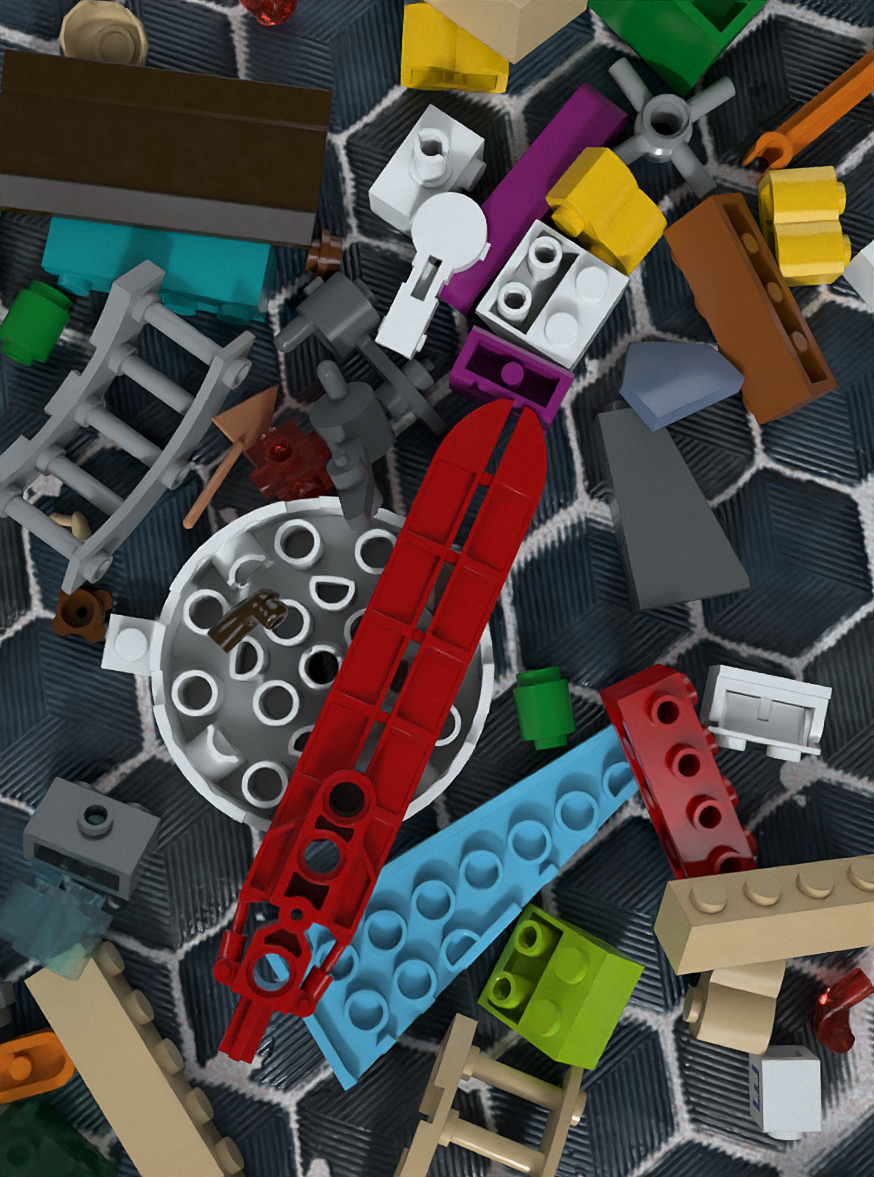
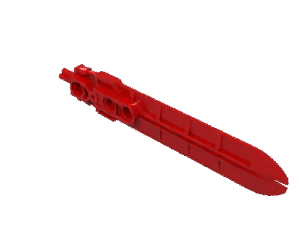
[213,398,547,1064]

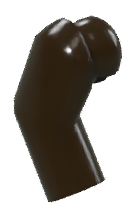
[207,588,288,654]

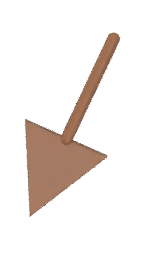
[183,384,279,529]

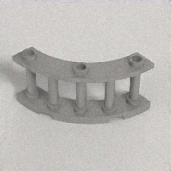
[0,259,256,595]

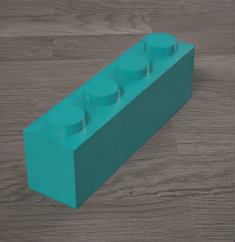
[41,217,277,326]

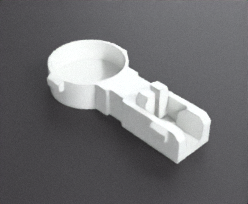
[375,192,491,360]

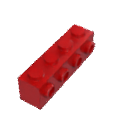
[599,663,759,880]

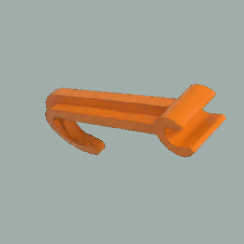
[741,49,874,184]

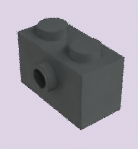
[23,776,161,901]

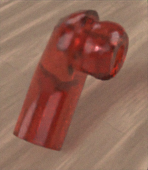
[813,968,874,1054]

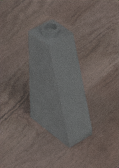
[591,400,751,614]

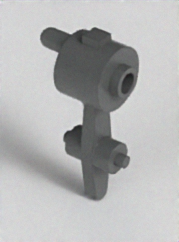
[274,271,448,438]
[309,360,395,531]

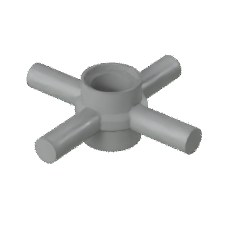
[609,57,735,201]

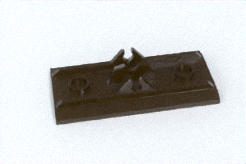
[0,49,333,250]

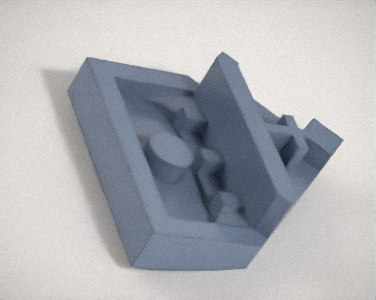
[616,341,745,432]

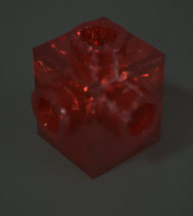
[246,419,335,502]

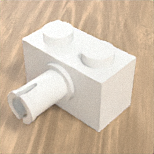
[368,104,486,238]

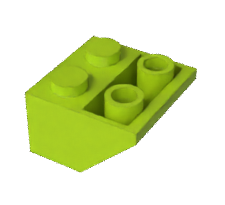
[477,902,645,1071]

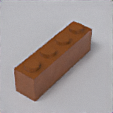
[663,192,839,425]

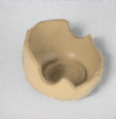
[59,0,150,67]

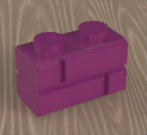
[449,325,575,436]

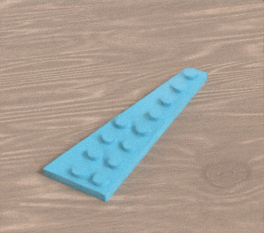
[265,723,638,1091]

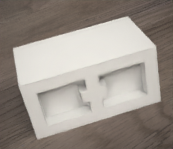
[699,665,832,763]

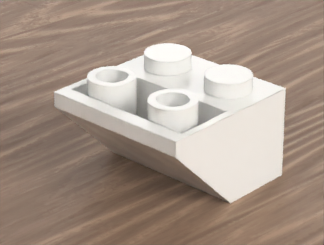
[475,219,630,372]

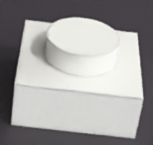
[101,614,158,676]

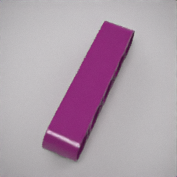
[434,82,629,318]

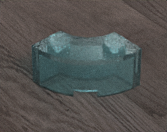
[0,862,114,981]

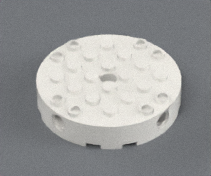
[148,496,494,842]

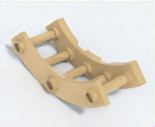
[393,1013,587,1177]

